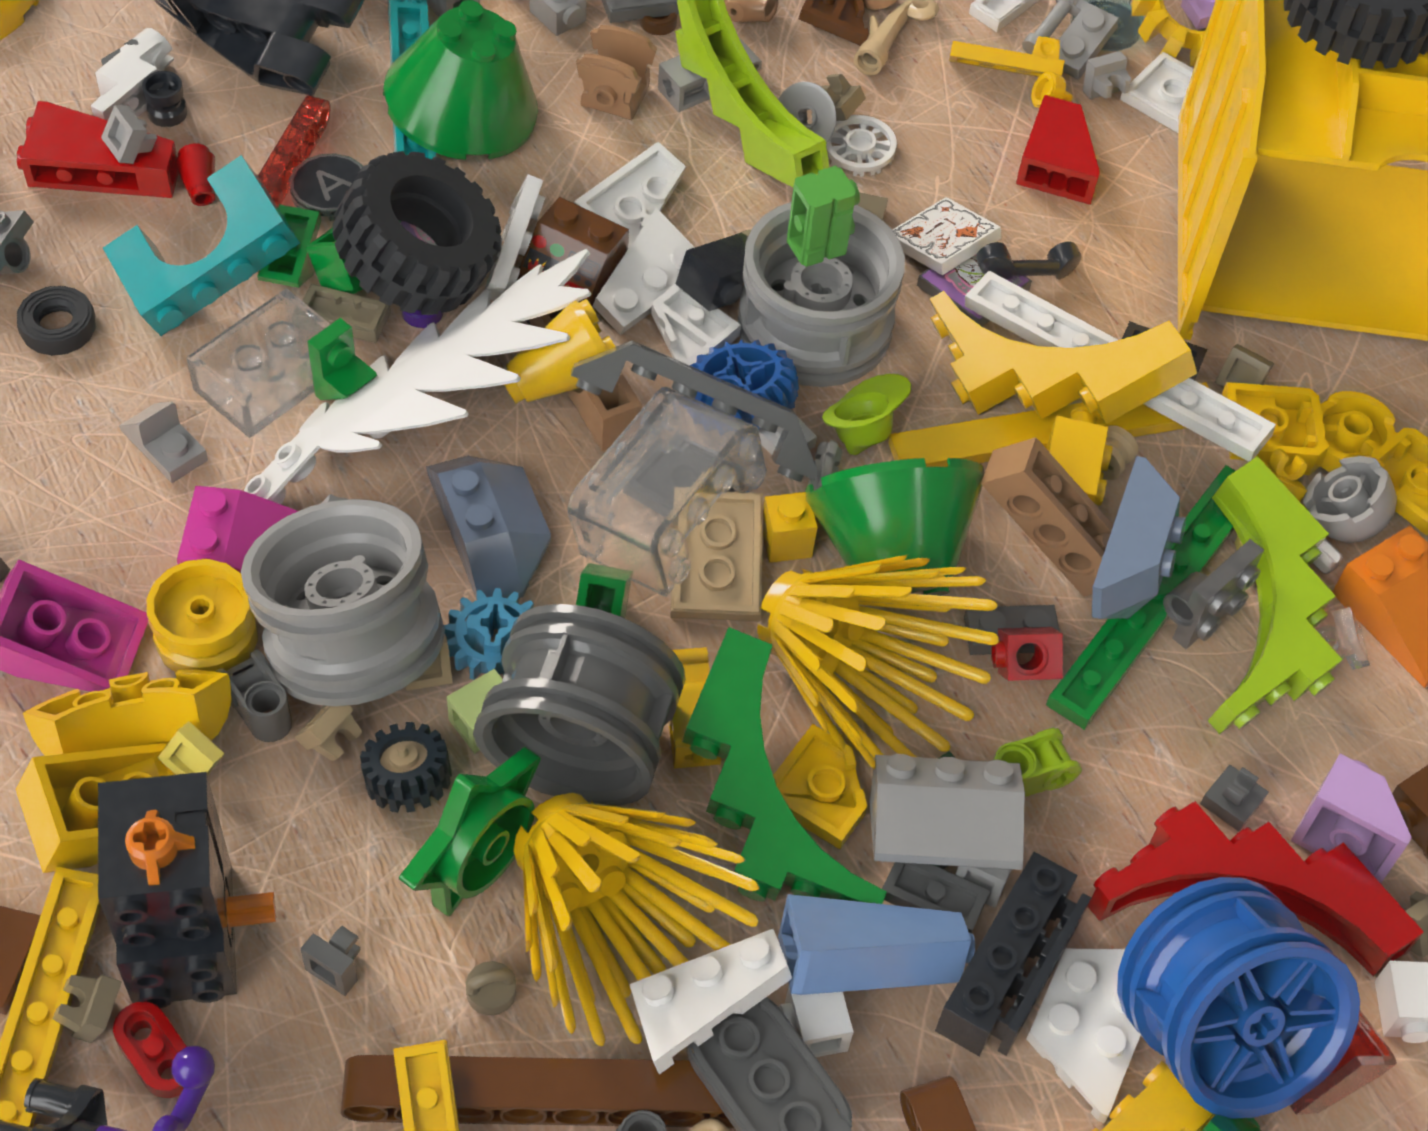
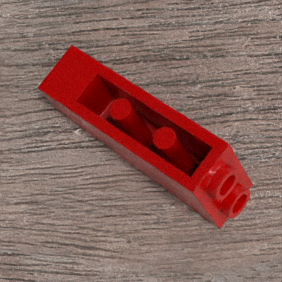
[17,101,179,198]

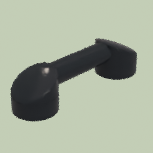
[976,241,1082,280]

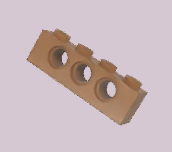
[981,437,1113,597]

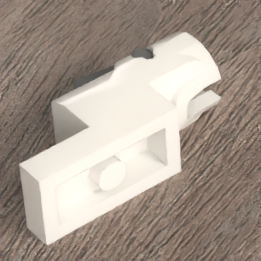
[91,28,174,120]

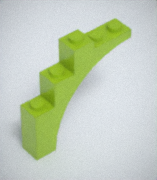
[675,0,829,187]
[1207,456,1343,734]

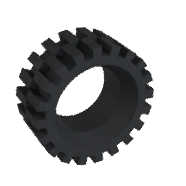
[1284,0,1428,69]

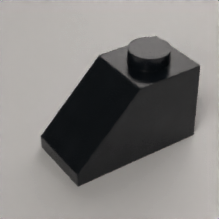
[675,232,747,311]

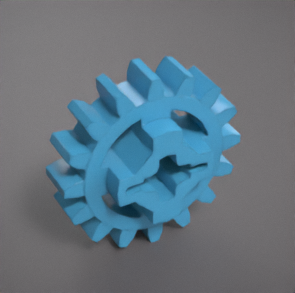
[444,588,534,680]

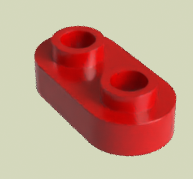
[113,1002,187,1098]

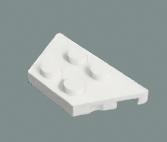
[1026,948,1141,1123]

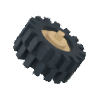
[360,722,452,813]

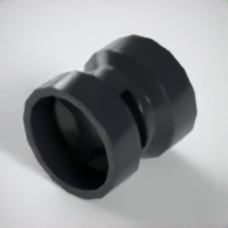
[142,71,187,127]

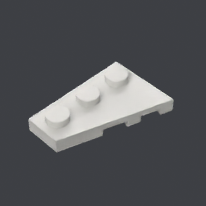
[574,142,686,249]
[484,174,545,301]

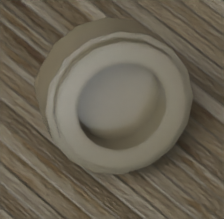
[466,961,516,1015]

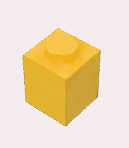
[763,492,817,563]

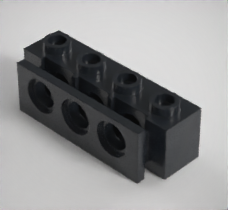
[935,852,1092,1056]

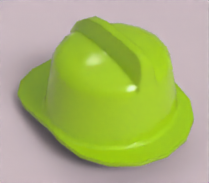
[822,374,912,455]

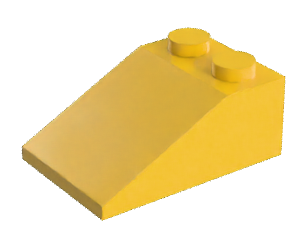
[15,742,176,873]

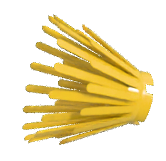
[757,555,999,770]
[514,793,759,1047]

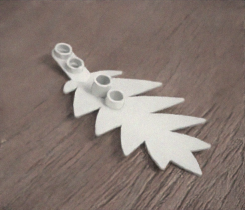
[244,249,591,504]

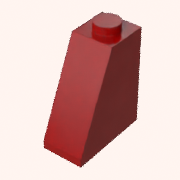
[1016,95,1100,205]

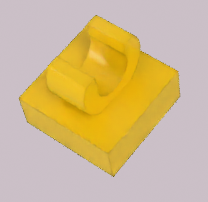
[1262,448,1307,502]

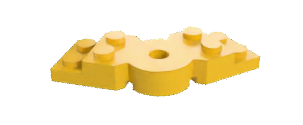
[1222,382,1428,536]

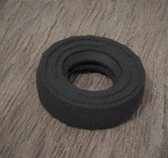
[17,285,96,356]

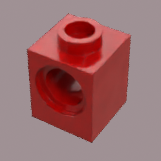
[991,627,1063,681]

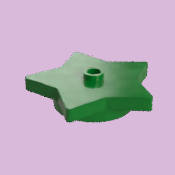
[399,747,541,917]

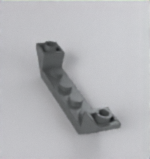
[571,340,818,482]

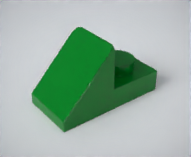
[257,204,322,288]
[307,318,377,400]

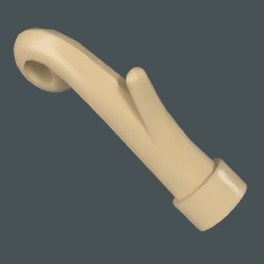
[854,0,939,75]

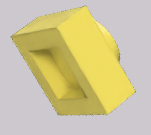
[158,721,225,775]

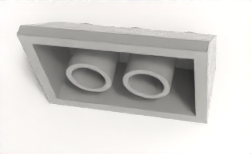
[869,754,1025,870]

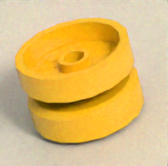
[146,559,258,673]

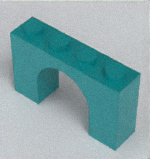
[103,155,300,336]

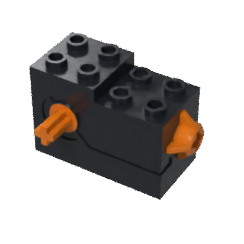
[98,772,277,1008]

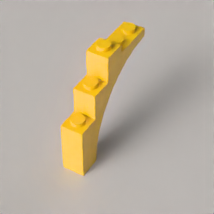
[930,291,1197,424]

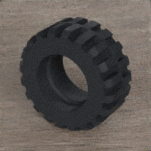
[333,151,502,315]

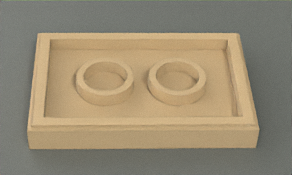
[670,489,763,621]

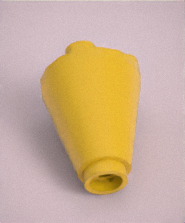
[504,299,615,404]

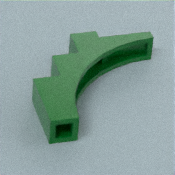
[683,627,887,904]

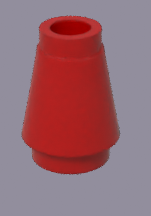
[175,143,216,206]

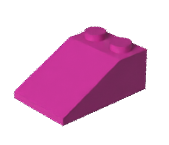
[177,486,298,573]
[0,559,148,692]

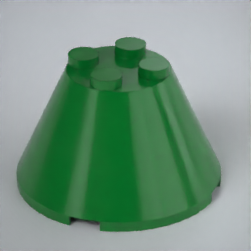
[383,0,538,160]
[805,458,985,596]

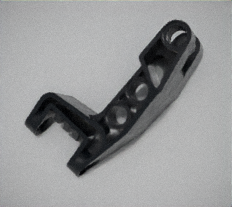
[154,0,365,96]

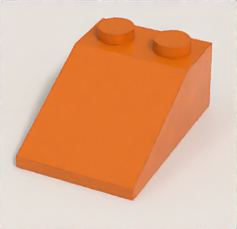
[1332,525,1428,688]

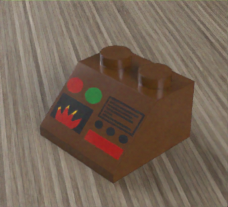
[517,196,629,306]

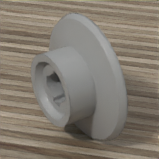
[778,82,836,143]

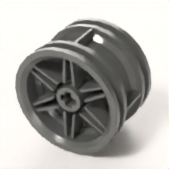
[473,604,686,806]

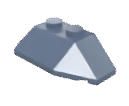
[426,455,551,600]
[1092,456,1186,619]

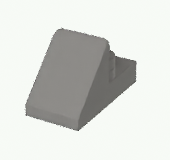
[119,401,208,483]

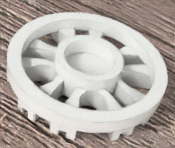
[826,115,897,177]

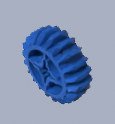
[685,339,799,436]

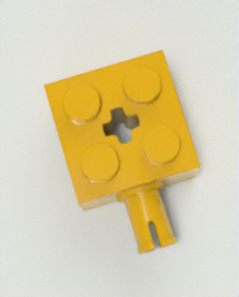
[1046,407,1113,507]

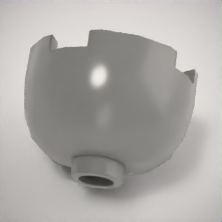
[1303,456,1397,543]

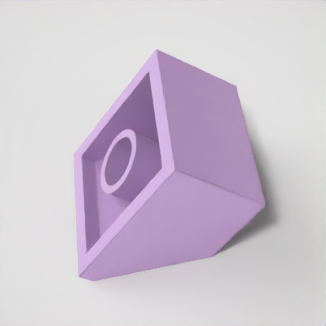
[1291,754,1412,883]

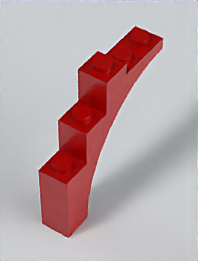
[1087,801,1424,977]

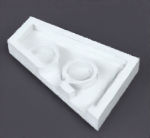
[593,207,695,335]
[629,928,792,1074]

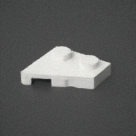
[651,284,741,365]

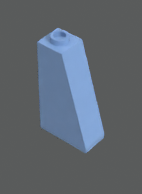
[778,894,975,995]

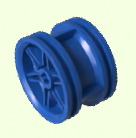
[1117,877,1360,1118]

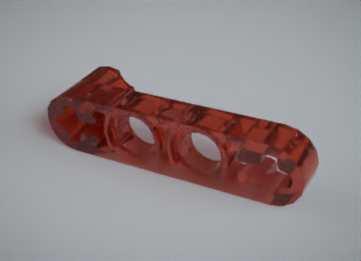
[257,95,331,207]

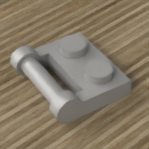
[1022,0,1119,80]

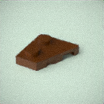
[798,0,869,46]

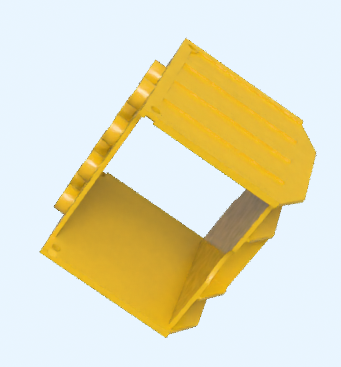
[1178,0,1428,341]

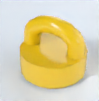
[1031,71,1073,108]

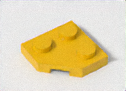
[773,723,867,849]

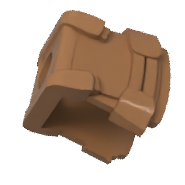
[576,25,657,120]

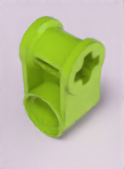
[993,728,1082,797]

